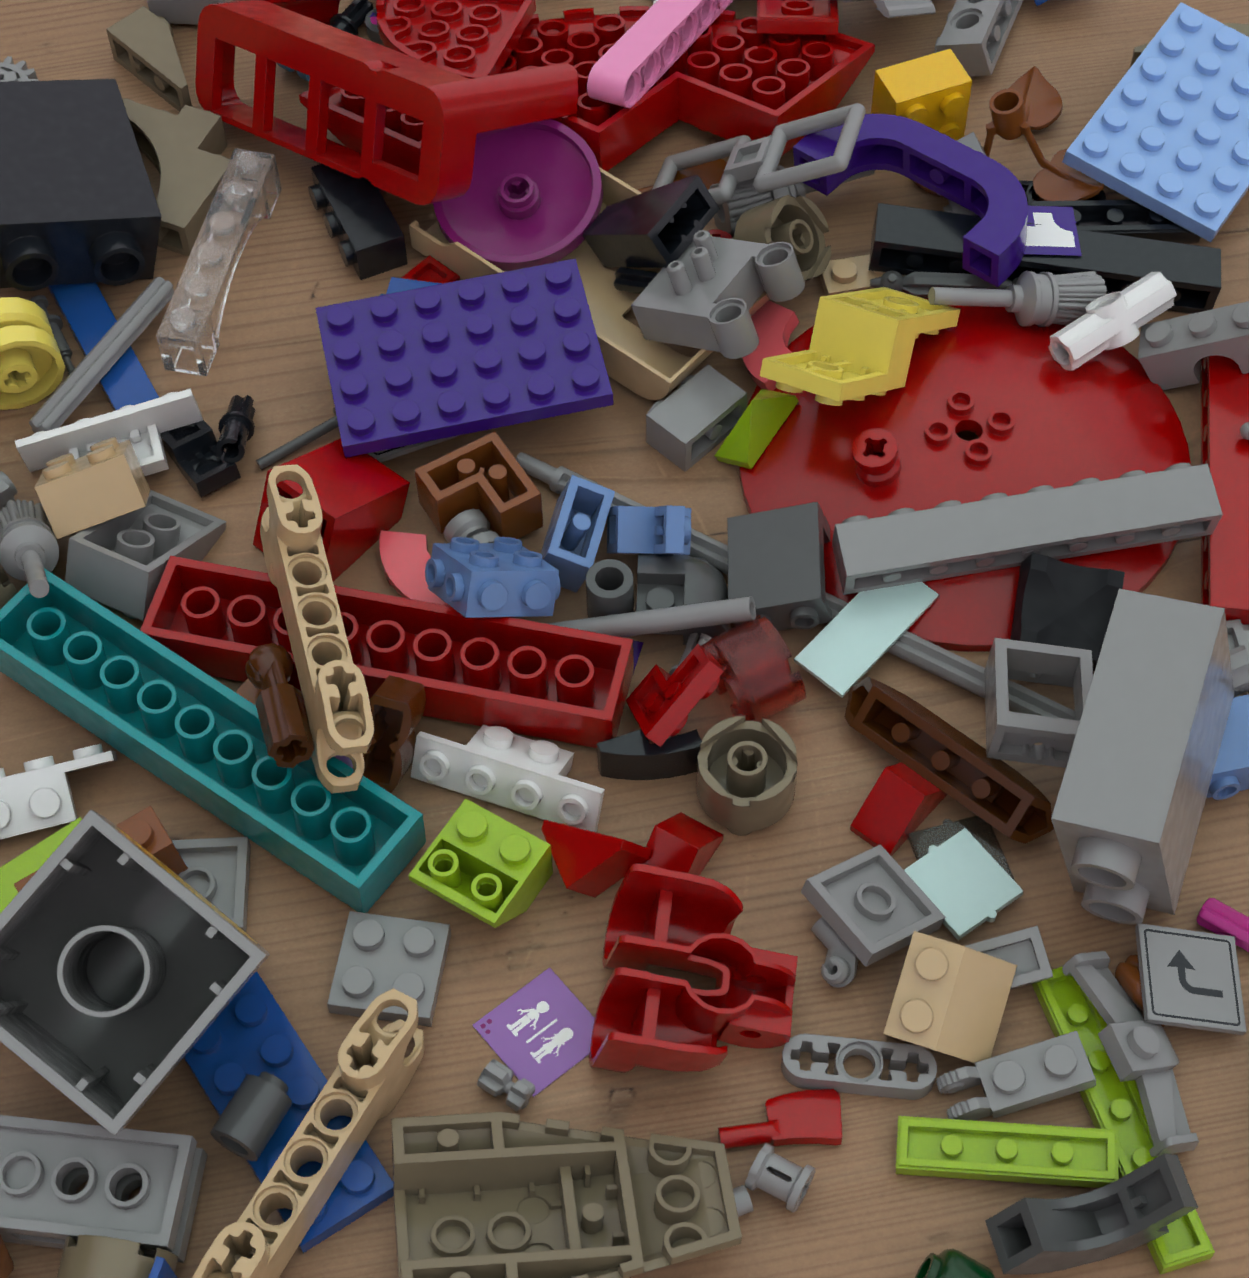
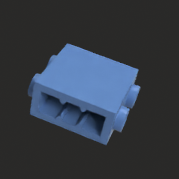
[425,537,561,618]

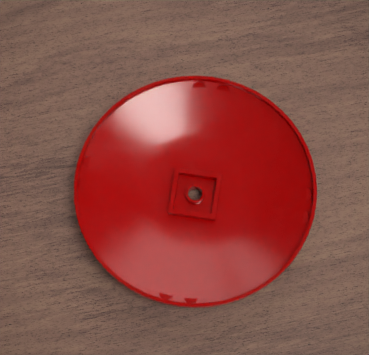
[739,298,1191,652]

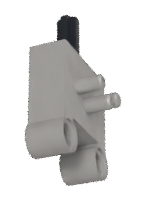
[614,230,805,359]

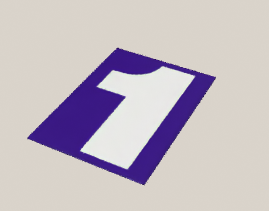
[1024,206,1082,256]

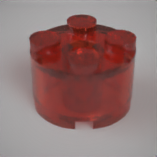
[701,614,806,722]

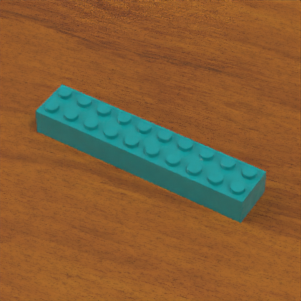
[0,568,426,913]

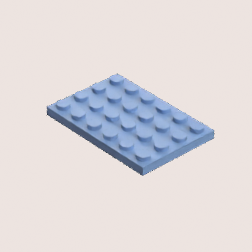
[1062,2,1249,242]

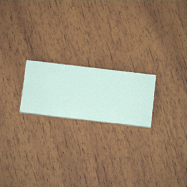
[794,582,939,698]

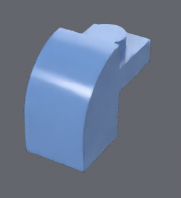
[607,505,691,555]

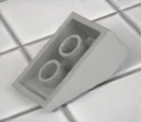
[65,490,227,621]

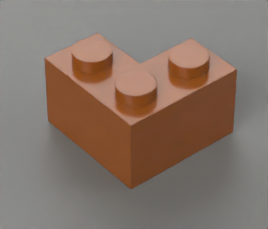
[415,431,543,539]

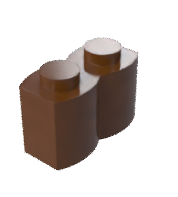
[362,675,426,793]

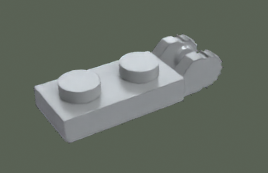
[936,1031,1096,1121]

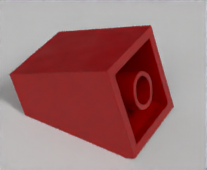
[253,438,410,582]

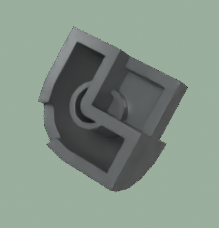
[636,554,731,646]

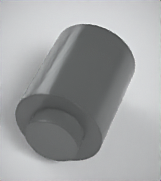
[586,559,634,618]
[210,1072,292,1161]

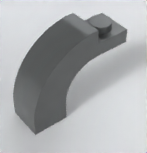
[985,1154,1198,1275]

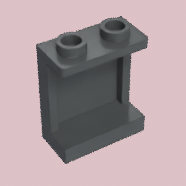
[727,502,832,637]

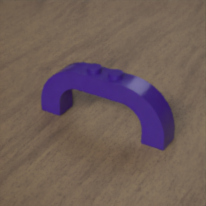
[793,114,1028,287]

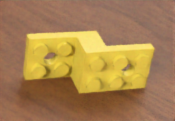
[760,287,961,406]

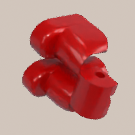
[589,864,798,1073]

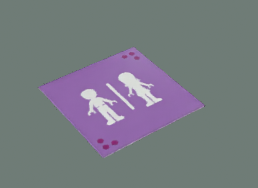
[472,967,595,1097]

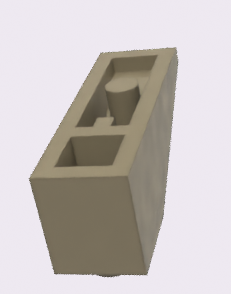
[106,6,192,112]

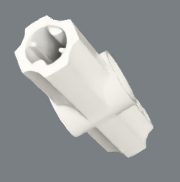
[1048,272,1177,371]

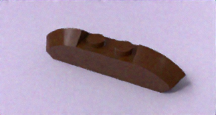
[844,677,1054,844]

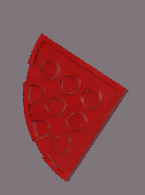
[376,0,536,79]

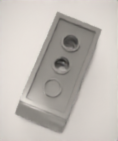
[0,1115,208,1263]

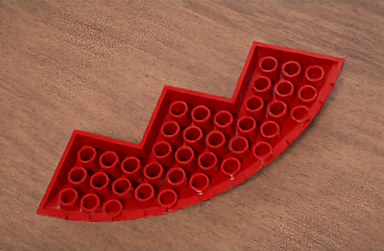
[299,6,875,175]

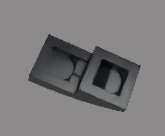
[160,420,241,497]
[597,729,702,780]

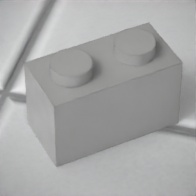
[646,364,747,472]

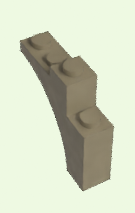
[122,98,240,257]

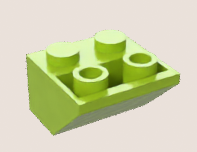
[408,798,553,928]

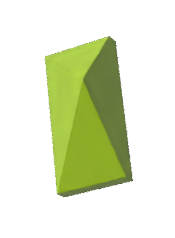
[714,389,799,469]

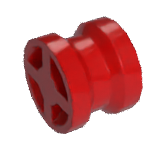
[852,428,901,487]

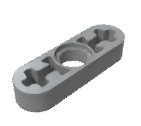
[781,1034,937,1100]

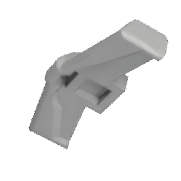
[1062,951,1199,1157]

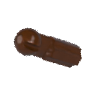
[245,643,315,768]

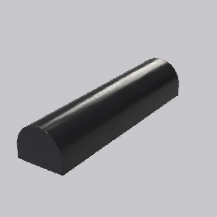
[1028,199,1201,243]

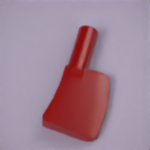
[718,1089,842,1149]

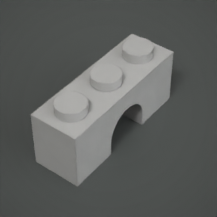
[1138,301,1249,390]

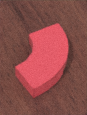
[742,300,799,391]
[379,530,450,606]

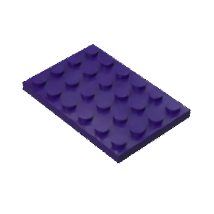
[316,258,614,458]

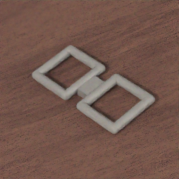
[652,103,866,205]

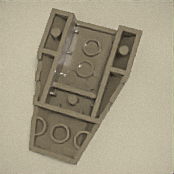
[391,1112,742,1278]

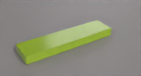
[896,1116,1118,1188]

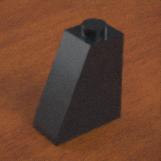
[582,175,720,268]

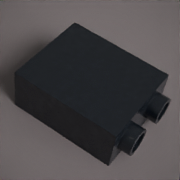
[0,79,162,291]

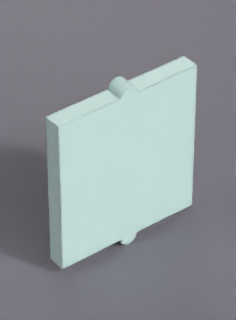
[904,828,1023,940]

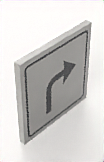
[1135,923,1247,1035]

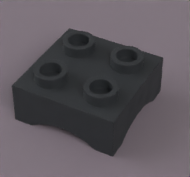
[1010,553,1125,671]

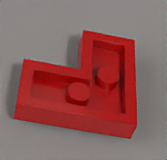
[626,644,724,747]

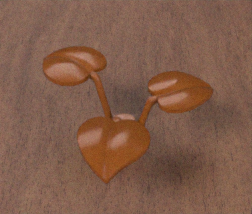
[914,66,1105,201]

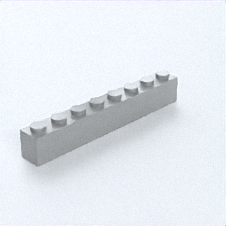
[832,463,1223,595]

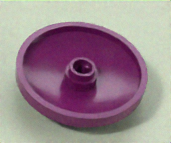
[433,119,603,271]

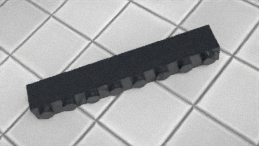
[868,203,1221,314]

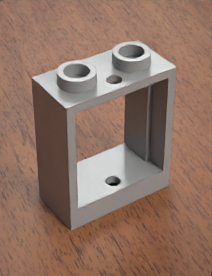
[984,637,1093,768]

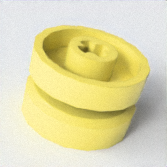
[0,297,65,410]

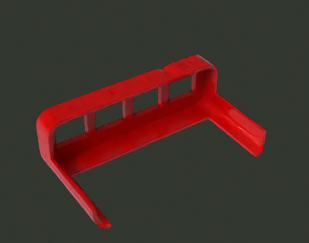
[195,0,578,205]

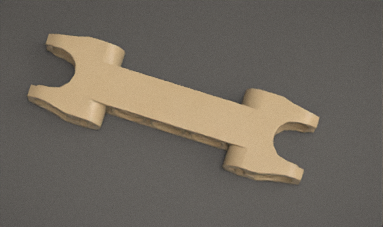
[260,464,374,793]
[192,988,425,1278]

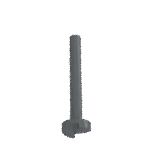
[256,407,339,470]

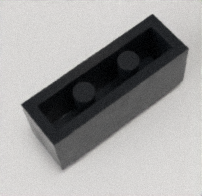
[308,164,408,280]

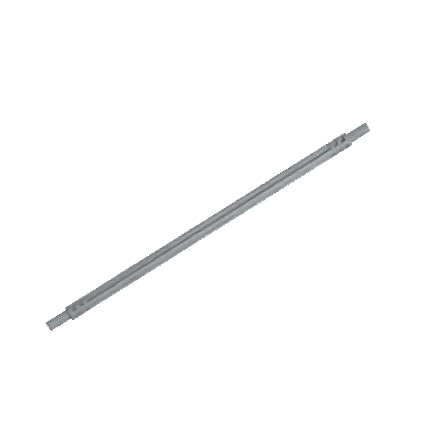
[516,452,1075,720]

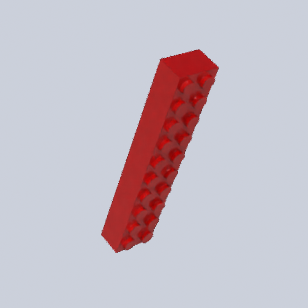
[140,556,634,748]

